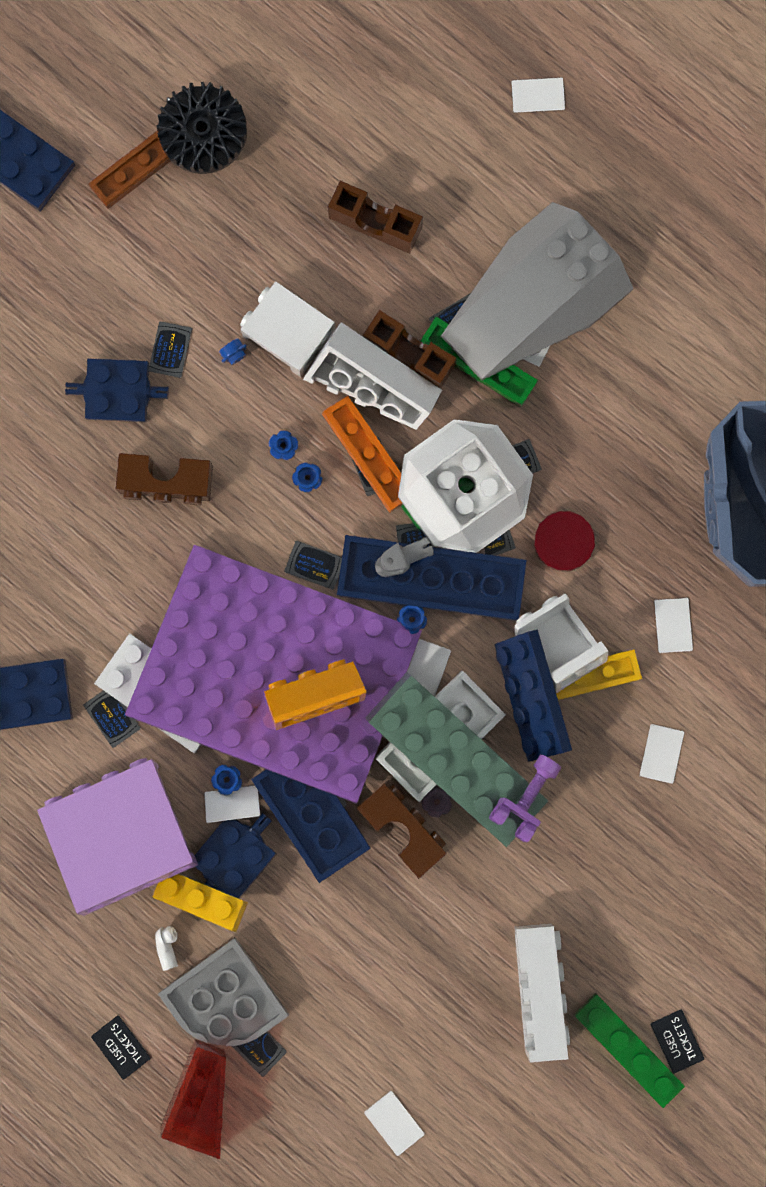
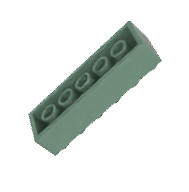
[365,672,548,847]

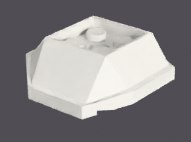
[398,420,533,553]

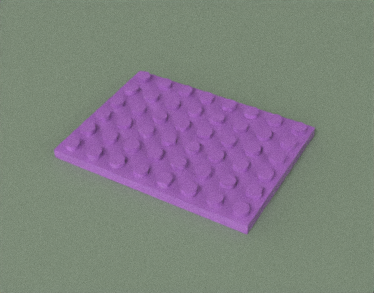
[125,545,422,804]

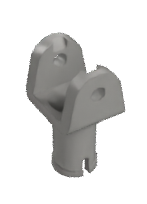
[375,537,433,577]

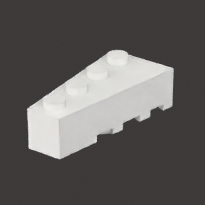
[303,322,442,430]
[514,924,570,1062]

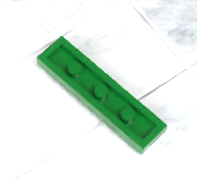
[420,317,538,407]
[574,993,685,1108]

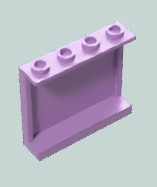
[37,758,198,916]

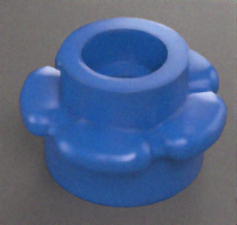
[219,338,247,365]
[269,431,298,460]
[292,463,322,492]
[397,605,427,634]
[211,765,242,795]

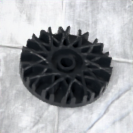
[156,82,247,174]

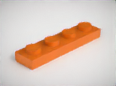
[322,396,403,513]

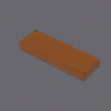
[88,131,171,209]

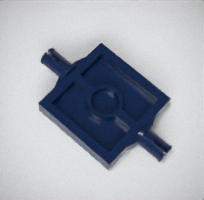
[65,358,169,422]
[195,813,277,899]

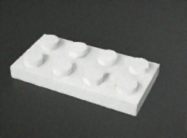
[94,633,201,753]
[374,670,506,802]

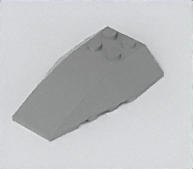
[441,202,633,381]

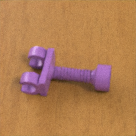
[489,755,562,842]

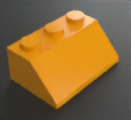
[264,659,367,730]

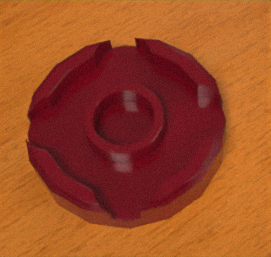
[534,511,595,572]

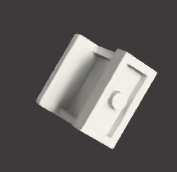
[240,281,336,377]
[515,594,608,693]

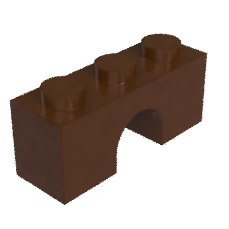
[328,180,423,254]
[363,310,457,389]
[115,453,213,505]
[357,783,447,879]

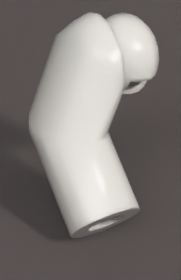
[155,926,178,971]

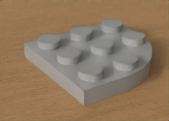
[158,937,289,1046]

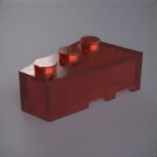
[160,1039,226,1159]

